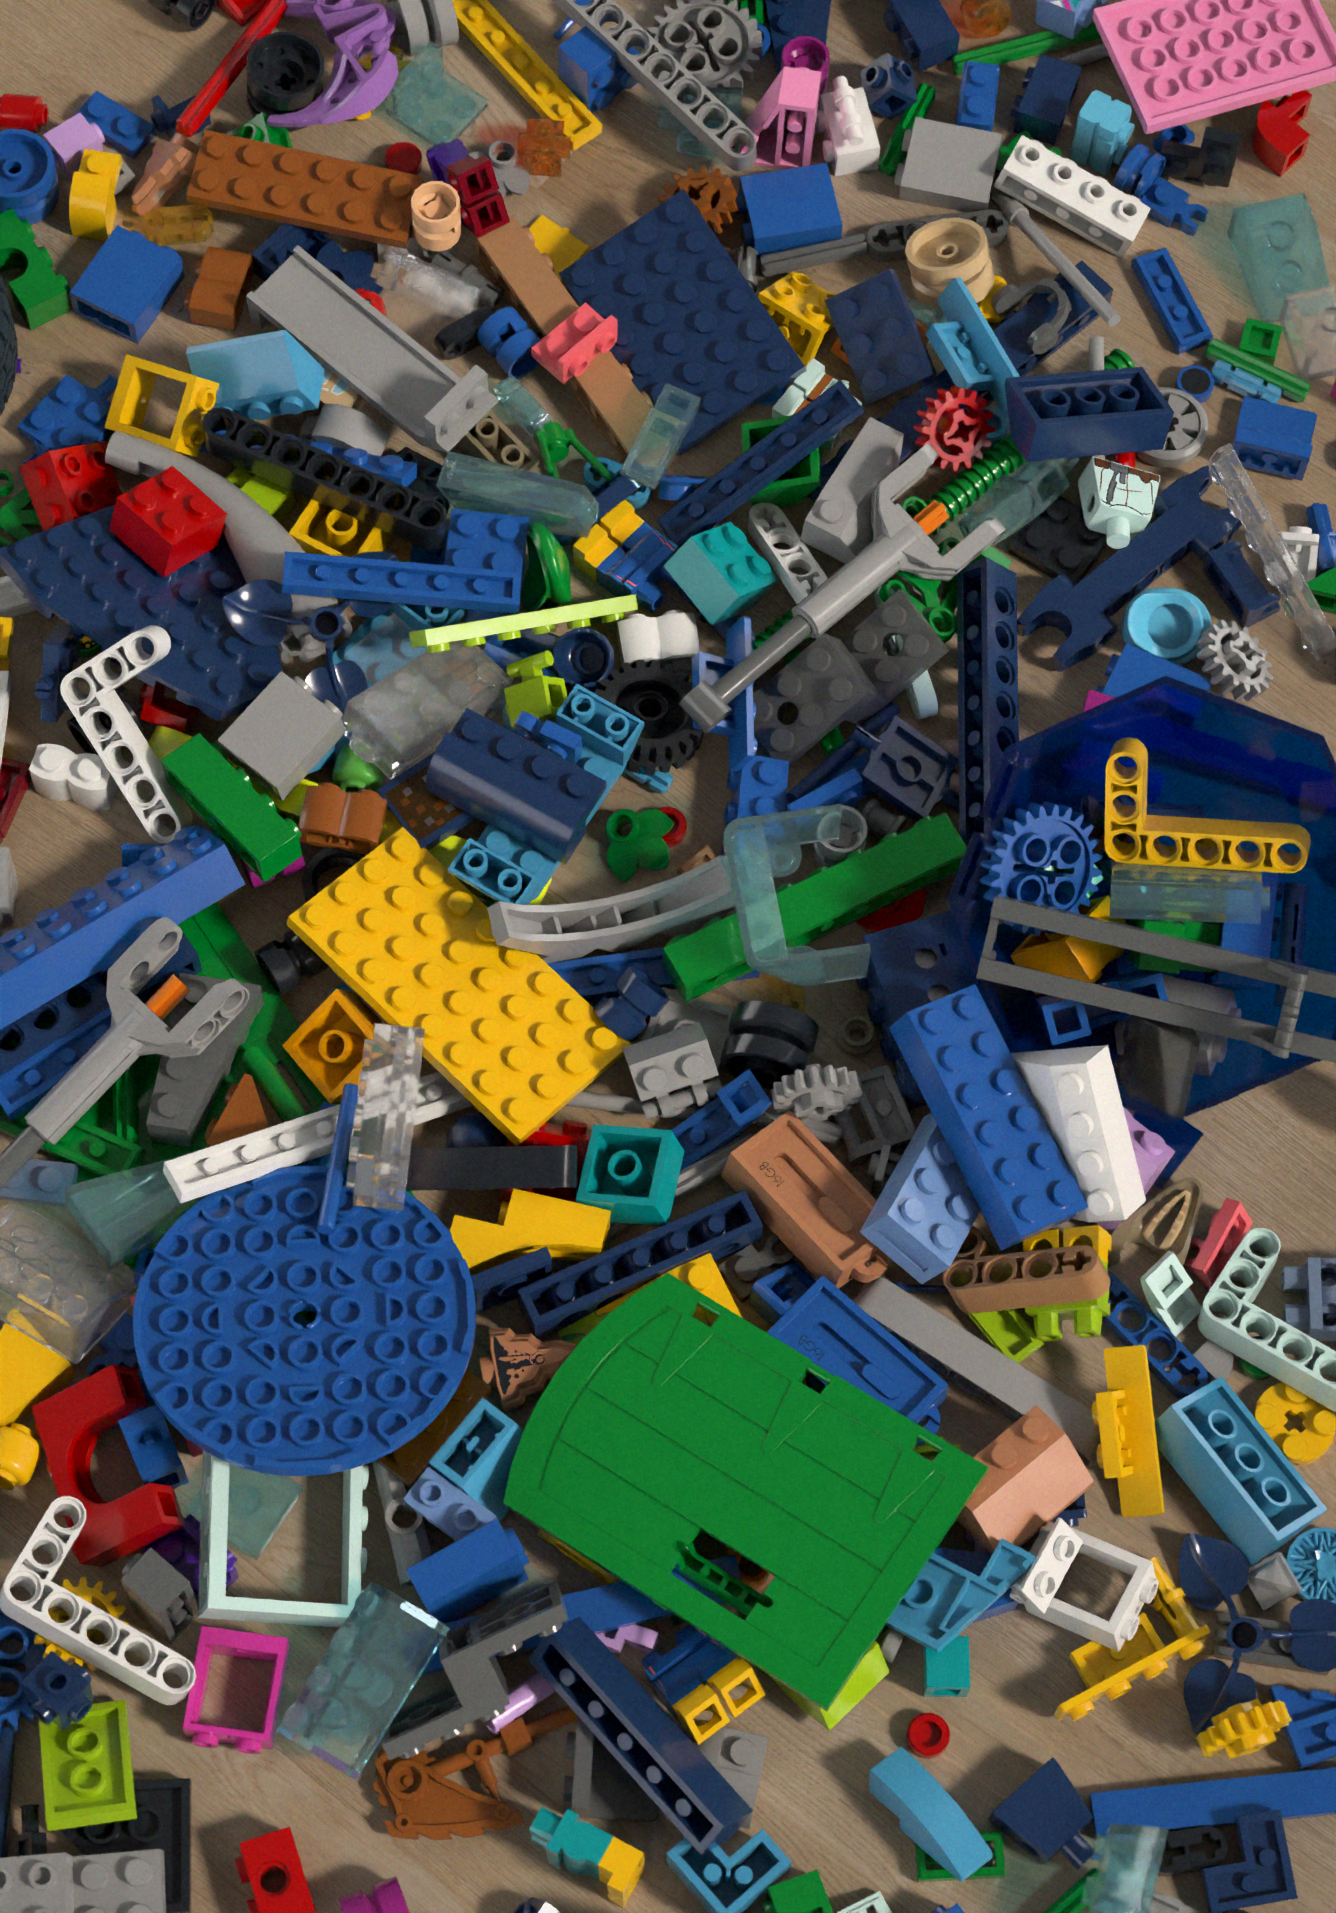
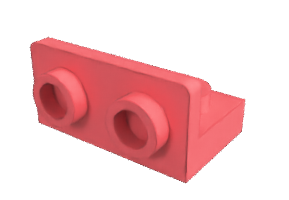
[531,302,618,384]

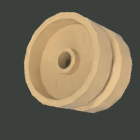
[905,217,995,312]

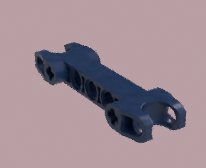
[1017,466,1252,672]

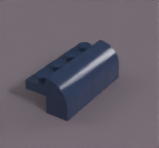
[426,708,606,865]

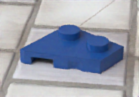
[1268,1685,1336,1769]

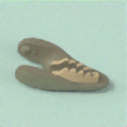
[1108,1177,1203,1268]

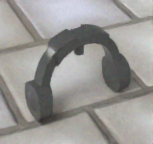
[991,278,1072,354]

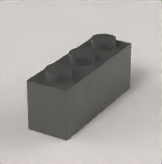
[120,1548,198,1644]

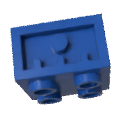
[1228,397,1317,481]

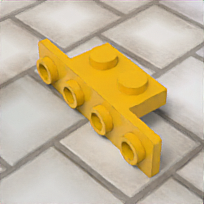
[1092,1345,1164,1517]
[1054,1612,1211,1721]

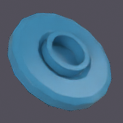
[1285,1527,1336,1603]

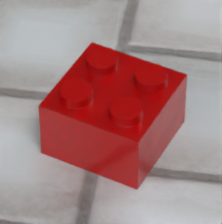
[109,466,227,578]

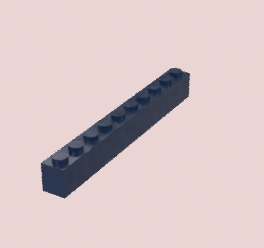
[807,261,1113,503]

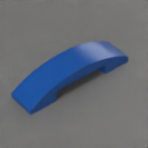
[672,1069,773,1171]

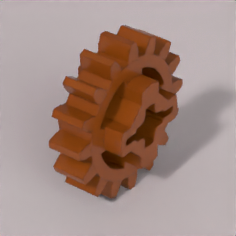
[658,165,738,234]

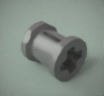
[861,798,907,839]

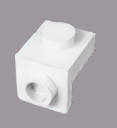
[1276,526,1319,586]

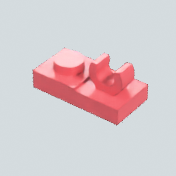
[1183,1198,1253,1289]

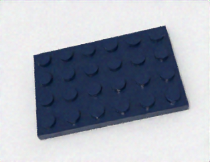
[559,189,807,455]

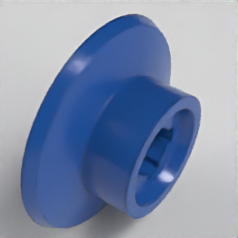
[644,474,711,501]

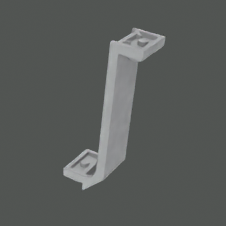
[246,245,499,452]

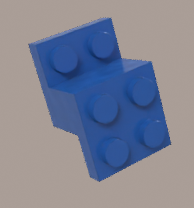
[410,509,529,589]

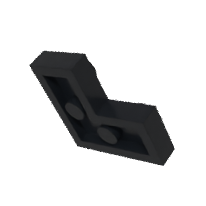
[1161,126,1242,188]

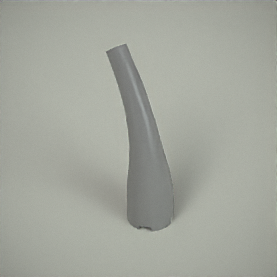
[105,430,353,664]

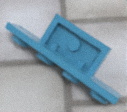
[925,277,1020,418]

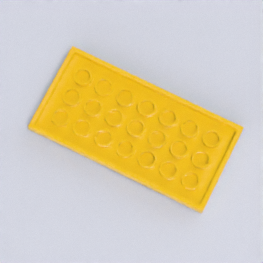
[286,827,631,1146]

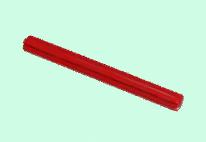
[175,0,288,138]

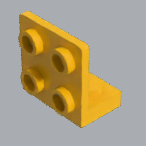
[758,271,837,367]

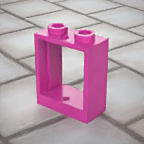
[183,1626,290,1754]

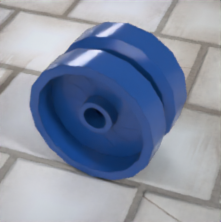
[0,129,60,225]

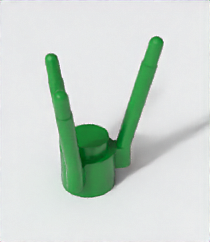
[534,422,612,512]

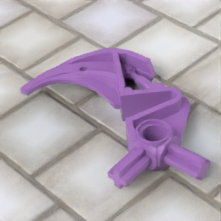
[267,0,399,127]

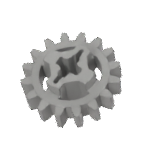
[1197,620,1273,702]
[771,1064,862,1122]

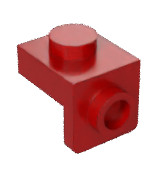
[139,681,200,733]

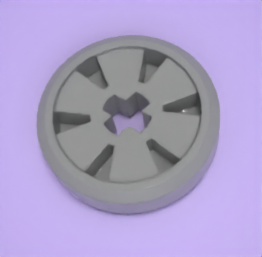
[1135,387,1208,467]

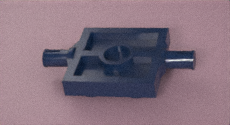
[34,625,80,723]
[849,715,959,822]

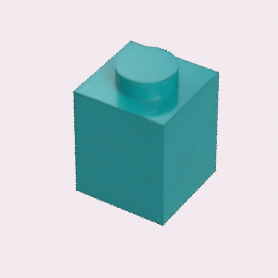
[922,1636,970,1697]

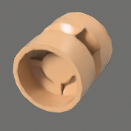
[411,181,461,251]

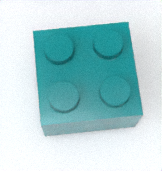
[664,522,779,625]
[576,1124,684,1226]

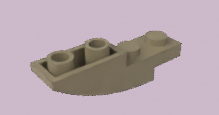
[455,410,539,486]

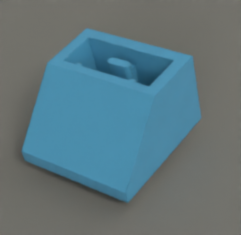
[429,1398,523,1523]

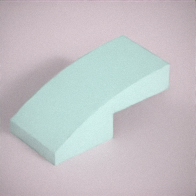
[1140,1251,1202,1337]

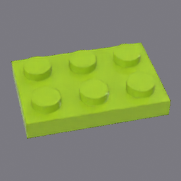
[39,1699,137,1831]

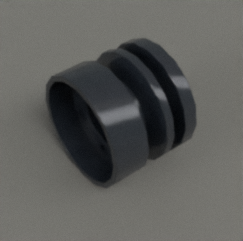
[247,31,324,132]

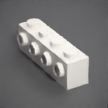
[994,135,1151,259]

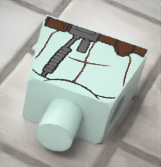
[1078,456,1160,549]

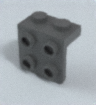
[563,1719,660,1822]

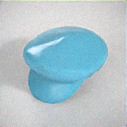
[1121,587,1211,666]

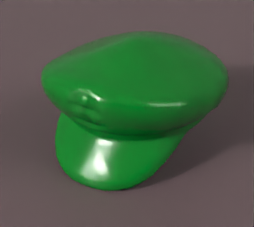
[522,522,572,612]

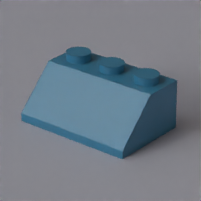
[186,330,325,420]

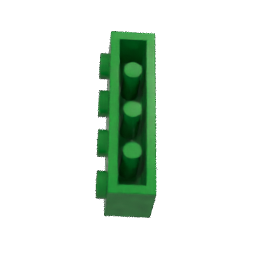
[161,733,302,883]

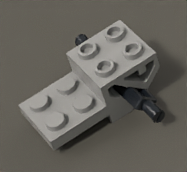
[0,1804,166,1913]

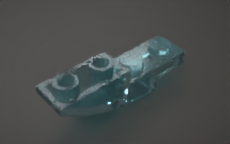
[957,457,1079,547]

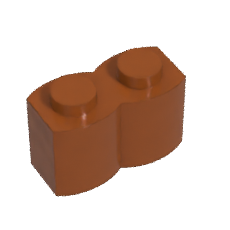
[185,246,254,331]
[298,783,387,854]

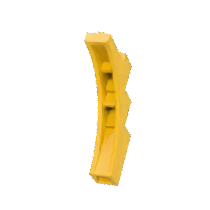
[447,1188,611,1276]

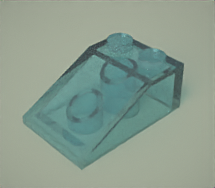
[1227,193,1334,323]

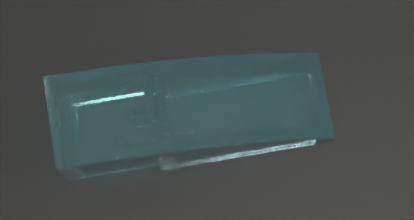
[620,383,701,490]

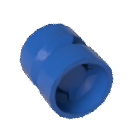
[477,307,541,379]

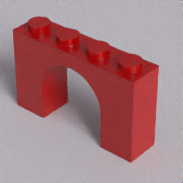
[31,1365,185,1567]

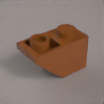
[204,1073,269,1148]

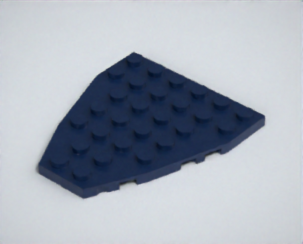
[0,504,283,722]

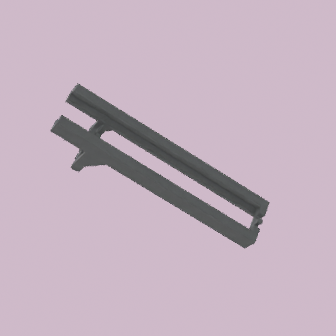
[976,895,1336,1063]

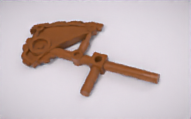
[373,1705,580,1840]

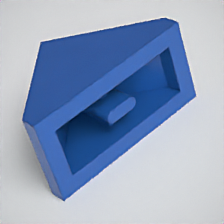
[749,1261,816,1327]

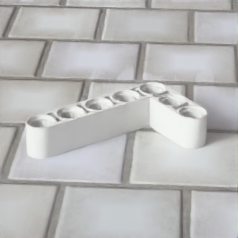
[60,625,193,844]
[0,1496,196,1705]

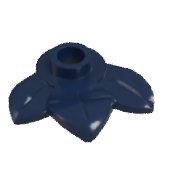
[316,240,384,295]

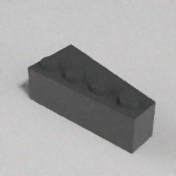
[146,973,264,1147]

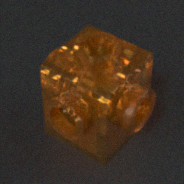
[518,118,571,177]

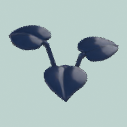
[222,552,398,732]
[1179,1533,1336,1735]

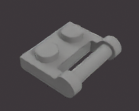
[834,1064,916,1166]

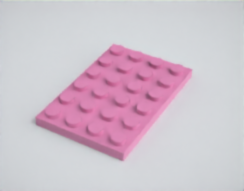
[1092,0,1336,134]

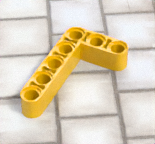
[1104,737,1311,874]

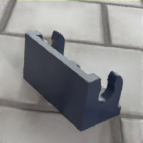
[252,223,331,282]
[1202,540,1281,628]

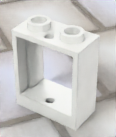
[1024,1527,1159,1652]

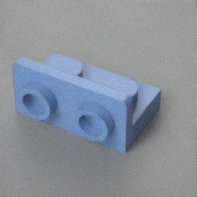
[404,1467,497,1541]

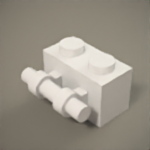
[816,76,880,176]

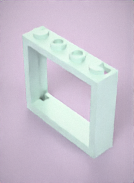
[198,1450,369,1628]

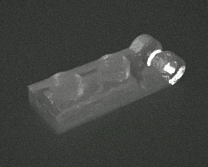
[375,246,484,320]

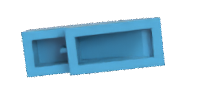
[869,1747,993,1882]

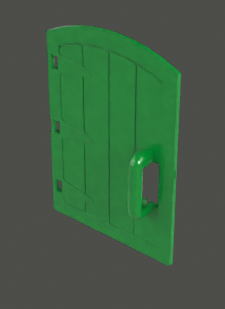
[503,1273,988,1712]

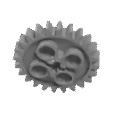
[647,0,763,102]

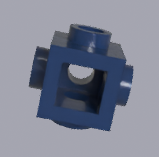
[860,53,918,120]
[21,1651,94,1731]

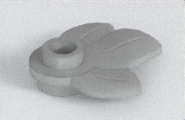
[469,139,530,198]

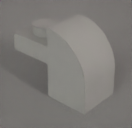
[298,404,389,456]

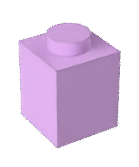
[43,113,105,181]

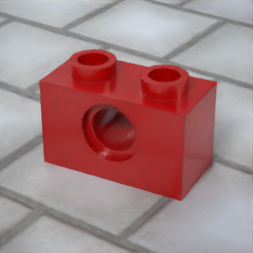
[234,1826,316,1913]

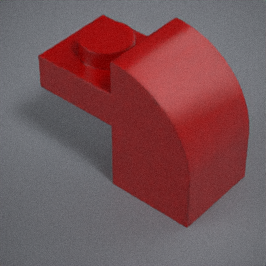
[1251,90,1312,177]

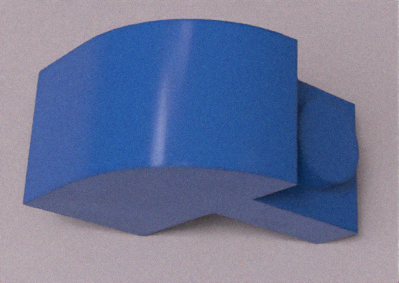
[118,1405,189,1489]

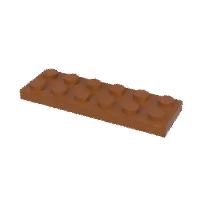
[186,130,424,249]

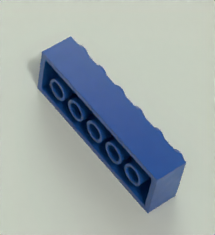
[889,984,1088,1251]

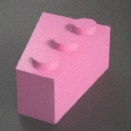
[738,66,821,170]

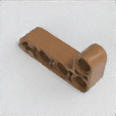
[942,1226,1111,1314]

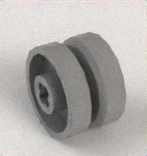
[386,0,459,57]

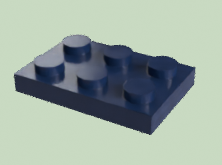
[824,269,937,405]

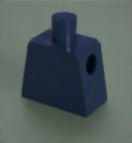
[988,1757,1096,1870]

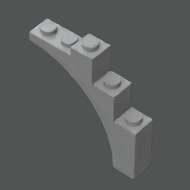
[487,855,755,963]

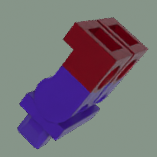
[426,138,510,238]

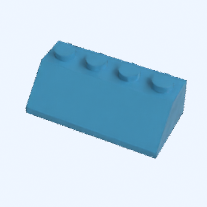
[1155,1376,1328,1566]

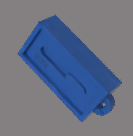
[767,1275,949,1445]

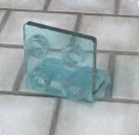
[385,41,488,146]

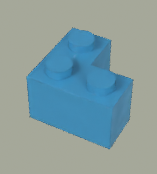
[665,1828,792,1913]

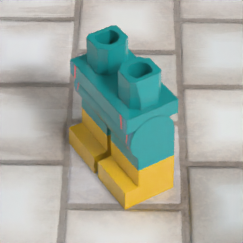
[529,1807,645,1908]

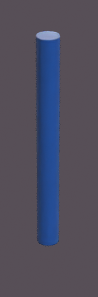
[317,1083,360,1234]

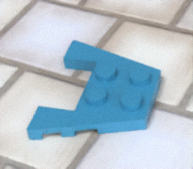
[886,1538,1036,1653]

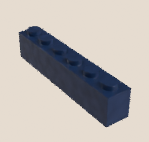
[528,1617,753,1855]

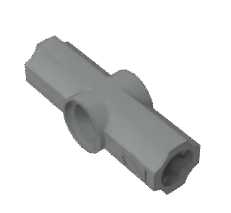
[372,1461,432,1587]

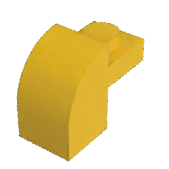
[69,149,122,241]

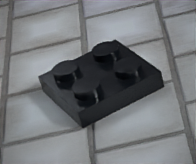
[1009,490,1107,585]

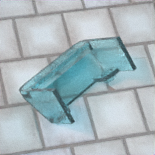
[723,804,871,986]

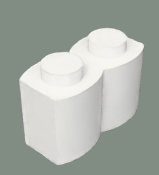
[616,610,701,672]
[29,744,118,810]

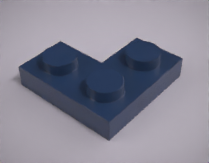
[1200,1809,1298,1913]

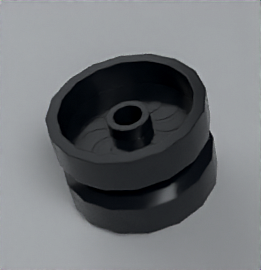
[720,1000,819,1090]

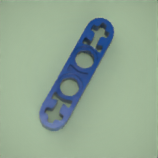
[1102,1271,1208,1399]

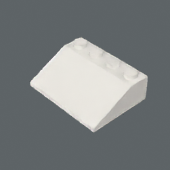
[1011,1045,1146,1222]

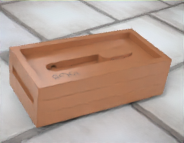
[721,1110,889,1289]

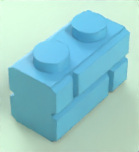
[1070,90,1135,175]

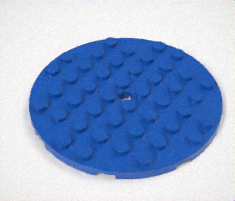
[133,1166,476,1476]

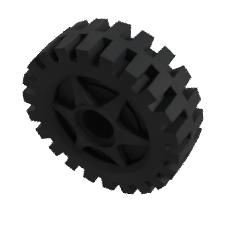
[595,660,704,775]

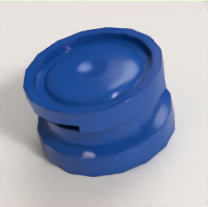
[1113,143,1166,200]

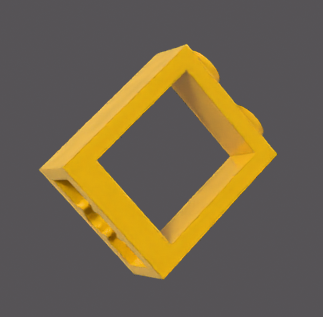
[104,354,219,457]

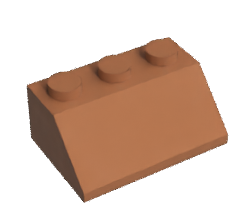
[956,1405,1094,1554]

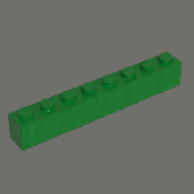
[662,813,969,1003]

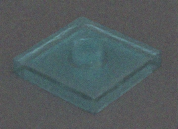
[185,1464,304,1560]

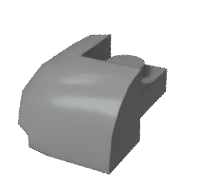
[681,1720,769,1829]

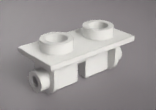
[1010,1517,1083,1614]

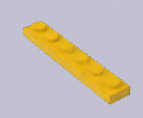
[452,0,602,151]

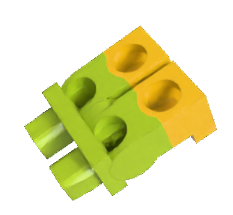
[1023,1225,1112,1342]

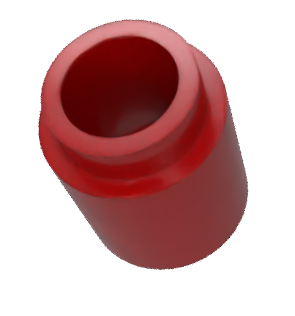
[0,93,49,133]

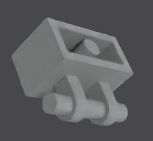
[622,1022,722,1120]

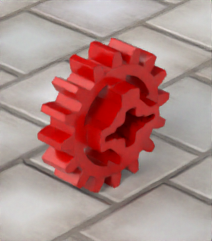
[913,386,995,471]

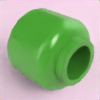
[332,740,387,793]

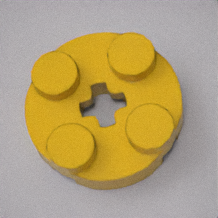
[1253,1382,1336,1466]

